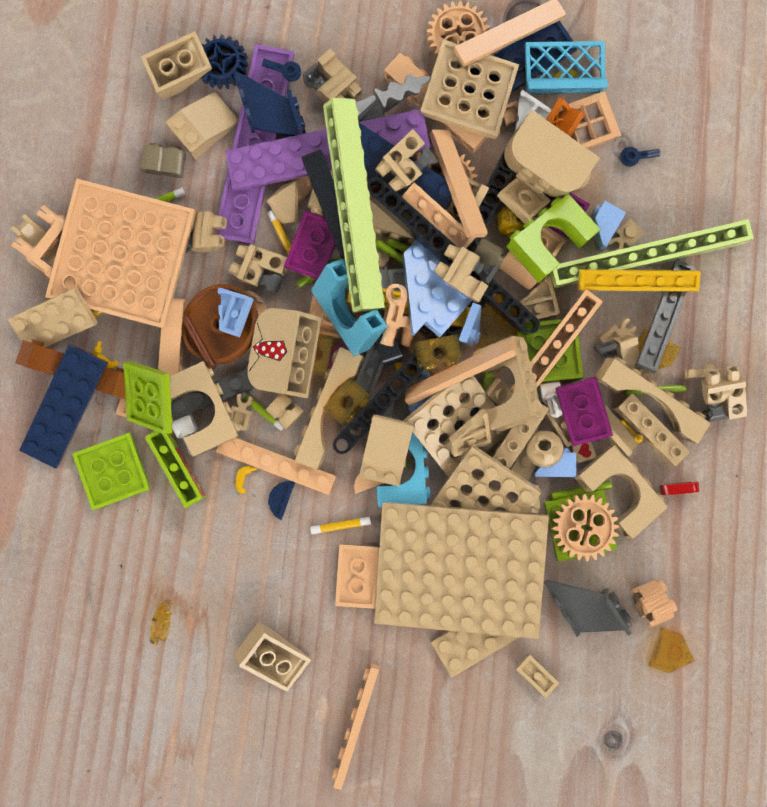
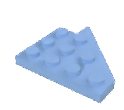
[402,240,472,337]

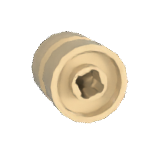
[266,394,304,430]

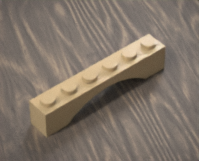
[294,347,364,470]
[595,357,711,444]

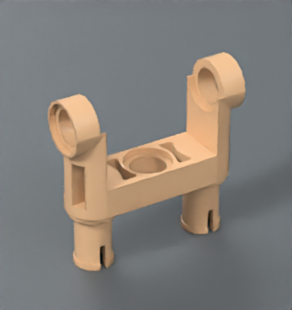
[12,205,66,278]
[380,284,414,347]

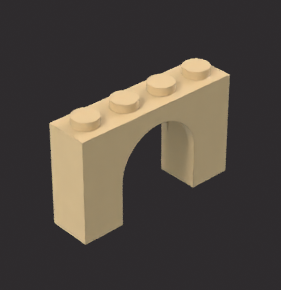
[473,336,543,431]
[169,361,241,457]
[574,445,668,539]

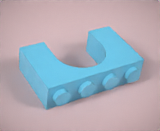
[311,259,388,356]
[377,432,430,507]

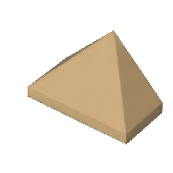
[267,181,298,225]

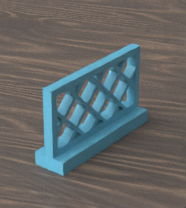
[524,41,608,94]

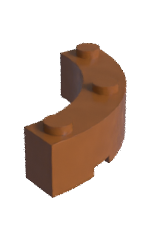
[15,339,126,400]

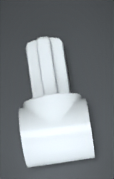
[538,381,562,418]
[172,414,197,455]

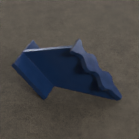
[233,72,306,136]

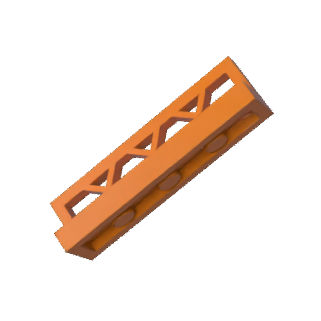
[546,97,584,137]

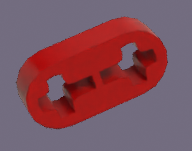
[660,482,700,495]

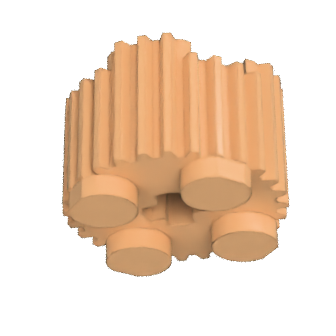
[631,580,677,628]

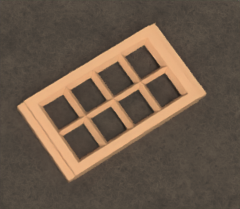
[558,91,621,149]

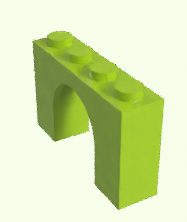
[506,194,601,283]

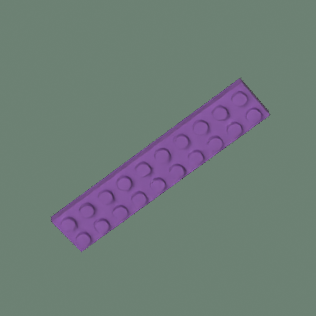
[218,44,295,245]
[225,109,430,192]

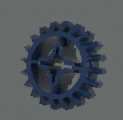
[201,34,248,90]

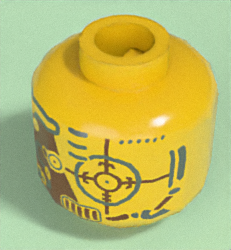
[497,206,524,237]

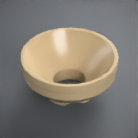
[526,431,563,468]

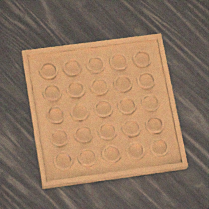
[45,179,196,329]

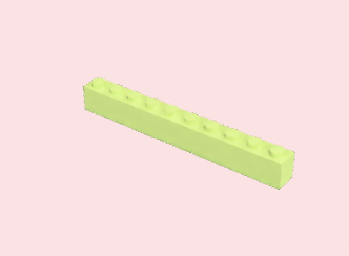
[323,98,385,312]
[549,219,754,289]

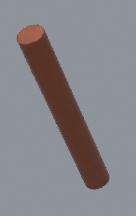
[182,316,217,370]

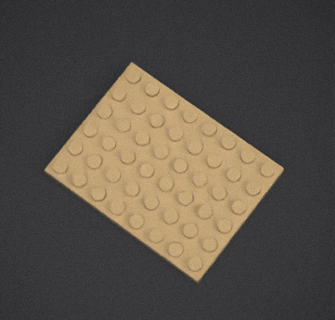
[374,501,549,639]

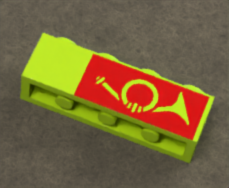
[145,431,207,508]

